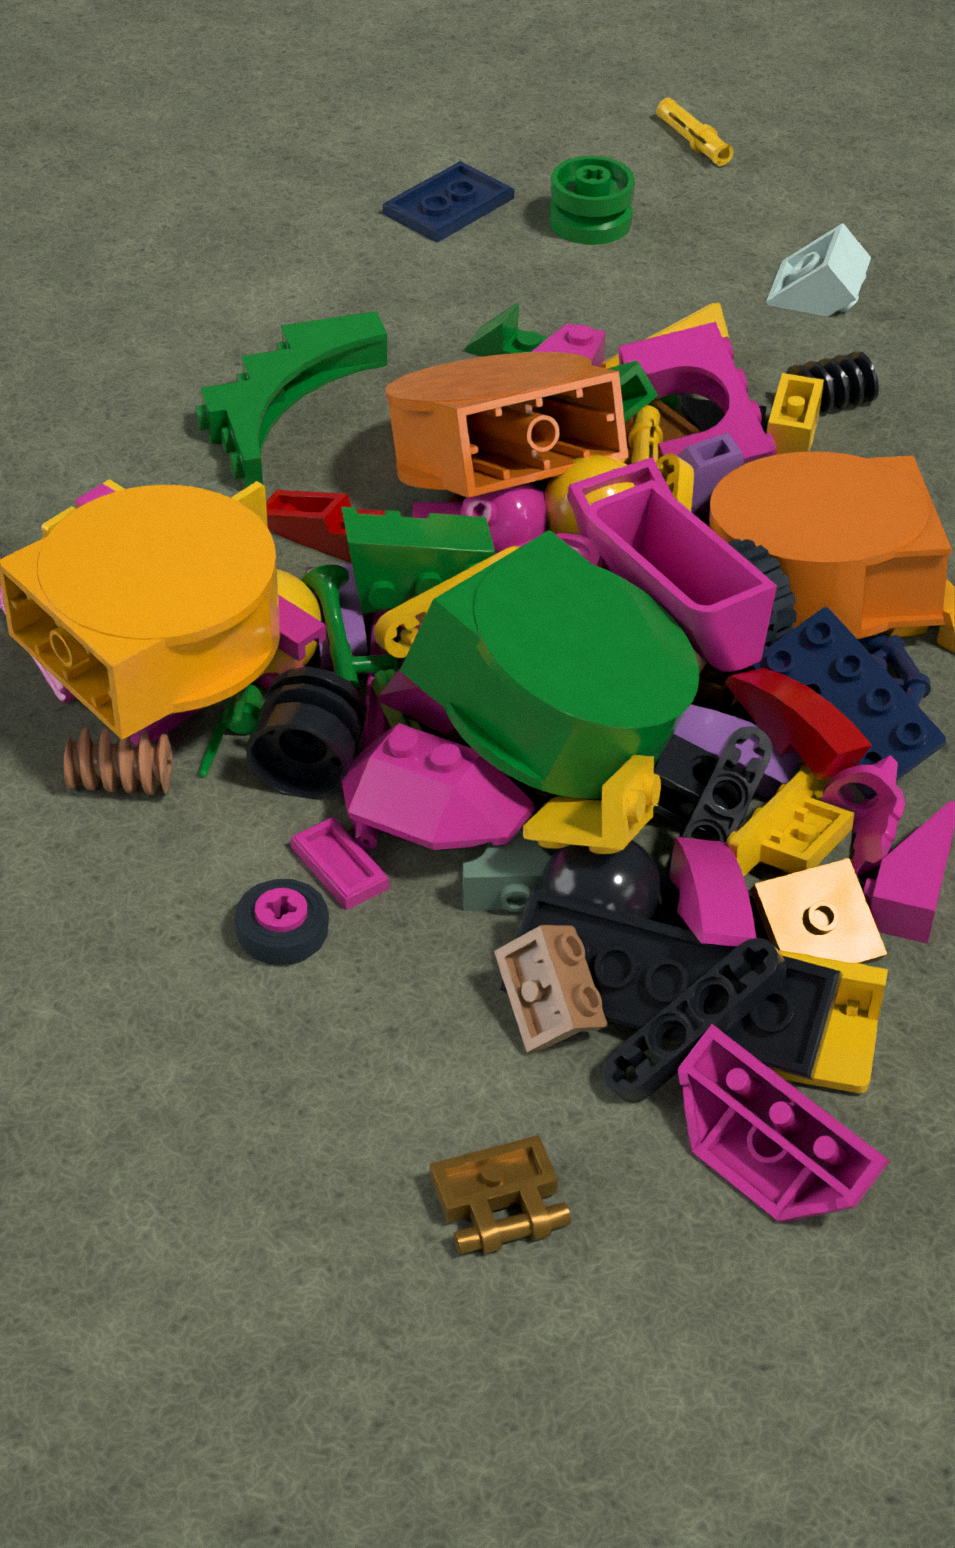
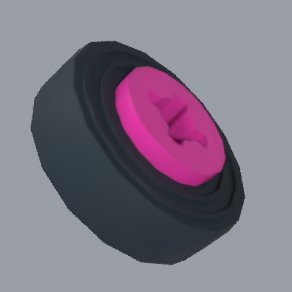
[234,879,329,964]

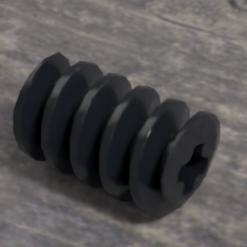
[785,351,879,412]

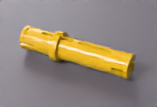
[656,97,734,166]
[628,405,663,464]

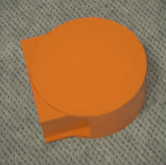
[709,451,952,639]

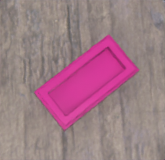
[291,817,389,910]

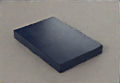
[383,161,515,243]

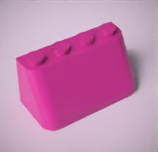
[585,480,777,672]

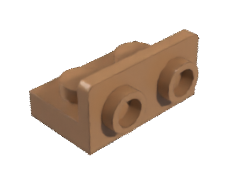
[494,925,607,1052]

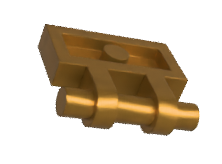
[430,1135,571,1255]

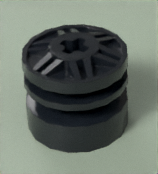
[246,667,367,800]

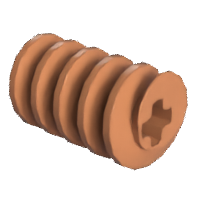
[64,728,172,795]

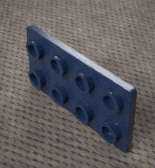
[752,607,946,800]

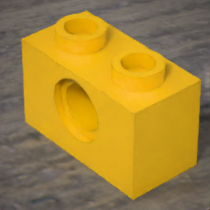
[767,373,824,455]

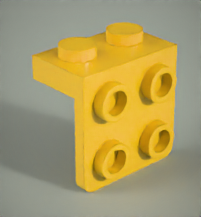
[523,755,661,854]
[771,950,888,1093]

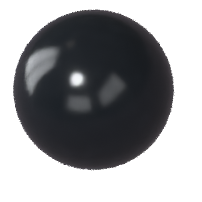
[539,840,664,922]

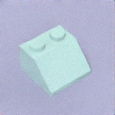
[766,223,871,317]

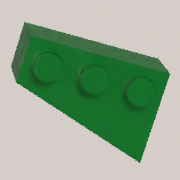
[341,507,495,614]

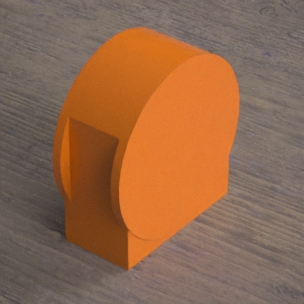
[385,352,628,498]

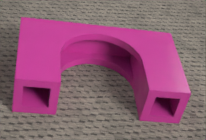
[619,322,776,464]

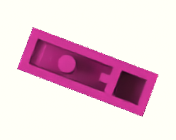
[863,800,955,944]

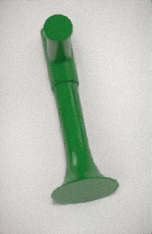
[301,564,398,689]

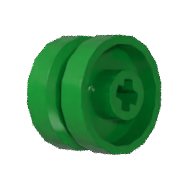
[549,156,635,245]

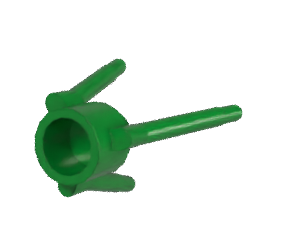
[198,685,263,778]

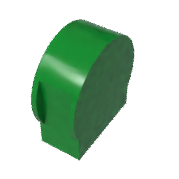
[399,530,699,799]

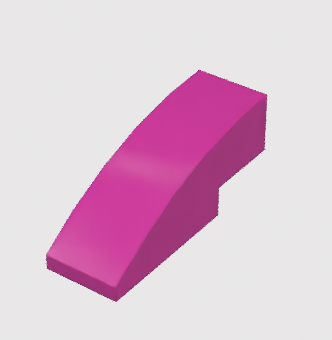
[669,837,756,947]

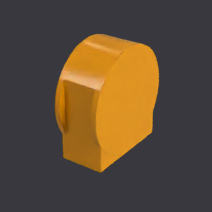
[0,485,280,740]

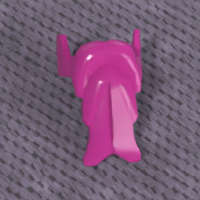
[822,755,905,876]

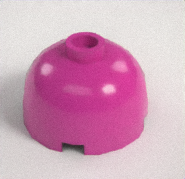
[460,482,548,554]

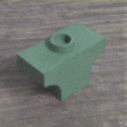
[462,830,551,912]

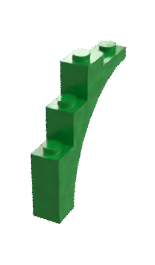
[195,311,387,488]

